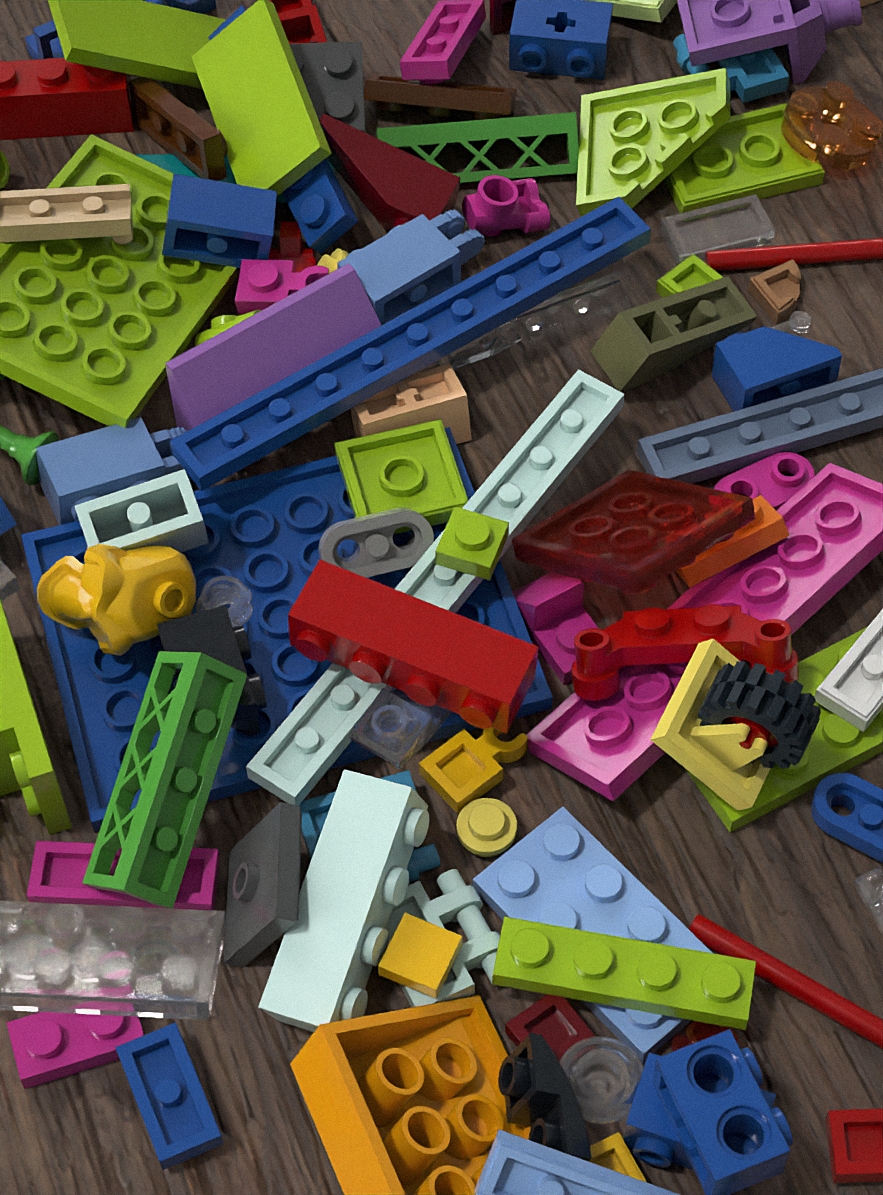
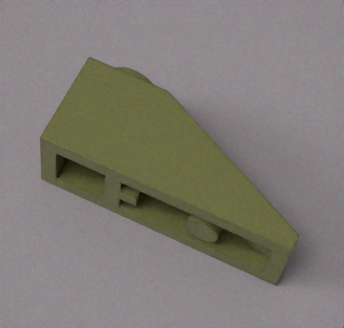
[590,276,758,392]

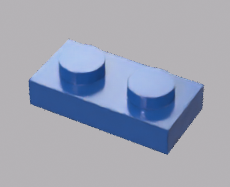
[115,1022,224,1170]

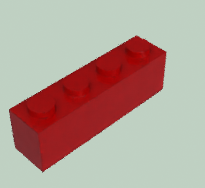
[0,58,134,140]
[288,559,539,734]

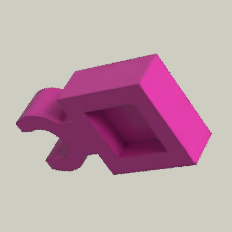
[235,259,330,314]

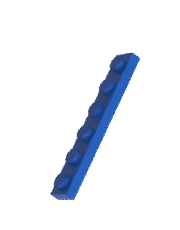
[208,5,358,254]

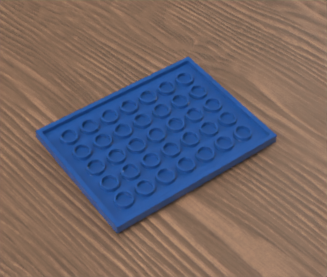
[21,427,553,833]

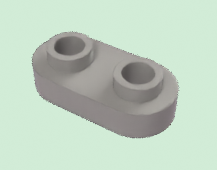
[319,508,434,578]

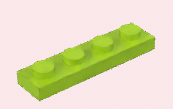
[492,916,756,1030]

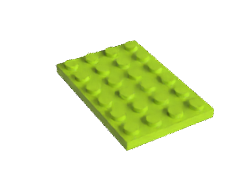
[0,134,241,428]

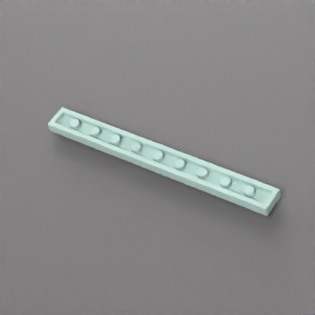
[246,369,625,806]

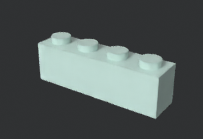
[258,769,429,1032]

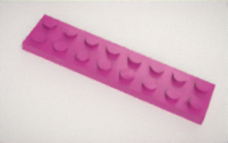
[526,463,883,801]

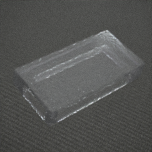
[660,194,775,265]

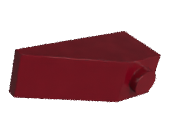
[319,113,461,231]

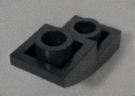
[498,1033,592,1162]

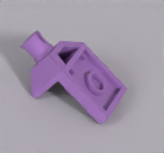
[677,0,863,85]

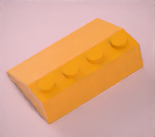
[290,995,531,1195]

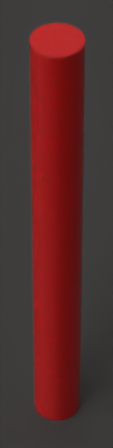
[705,238,883,271]
[689,914,883,1049]

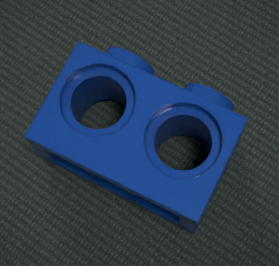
[652,1029,793,1195]

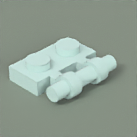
[386,869,500,1007]

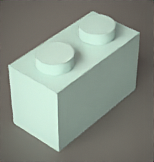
[74,469,209,553]

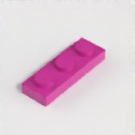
[400,0,486,85]
[27,841,220,915]

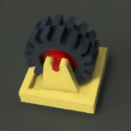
[650,639,821,811]

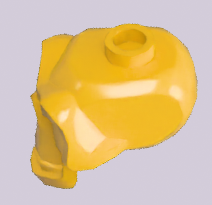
[37,544,196,656]

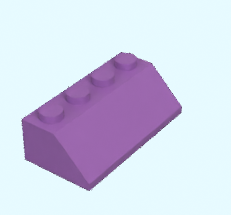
[165,263,382,431]

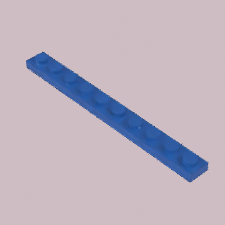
[170,197,651,491]

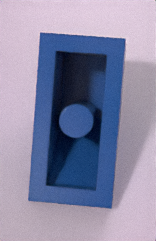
[712,326,842,412]

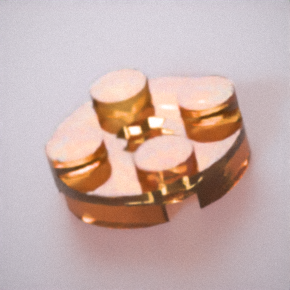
[781,81,883,170]

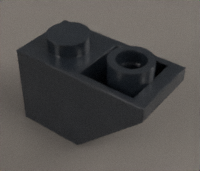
[157,605,267,736]

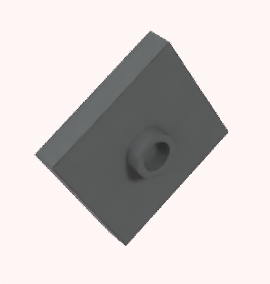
[223,802,302,967]

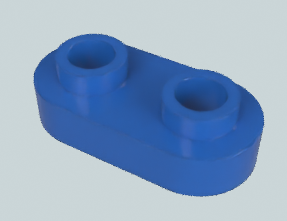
[811,773,883,863]

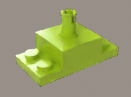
[0,599,72,835]

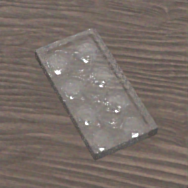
[0,900,226,1020]

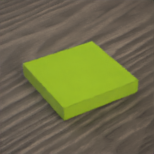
[334,419,468,535]

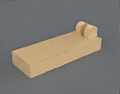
[0,184,133,244]

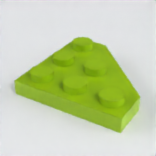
[576,68,730,217]

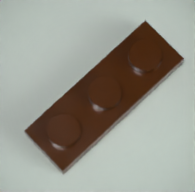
[364,74,517,120]
[129,77,228,181]

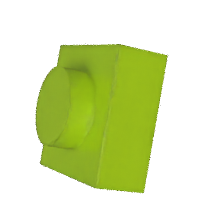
[435,507,509,580]

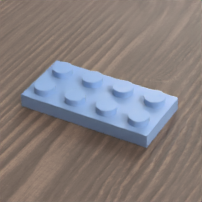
[473,806,712,1063]

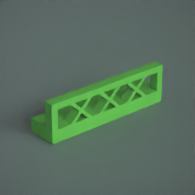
[376,112,579,183]
[82,651,247,909]

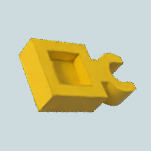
[419,727,528,814]

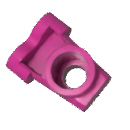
[462,175,550,237]

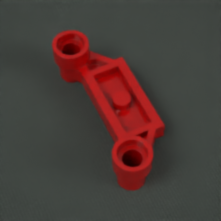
[571,604,799,701]

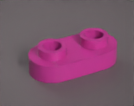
[711,452,815,518]

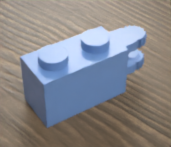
[337,209,485,325]
[36,417,192,525]

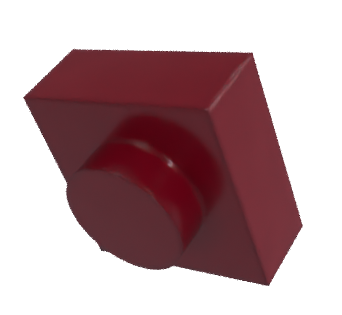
[505,994,596,1068]

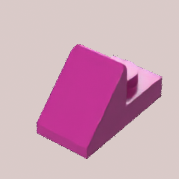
[513,572,599,685]

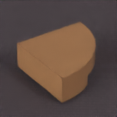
[748,259,801,325]

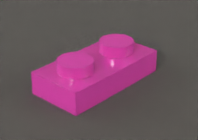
[6,984,144,1089]

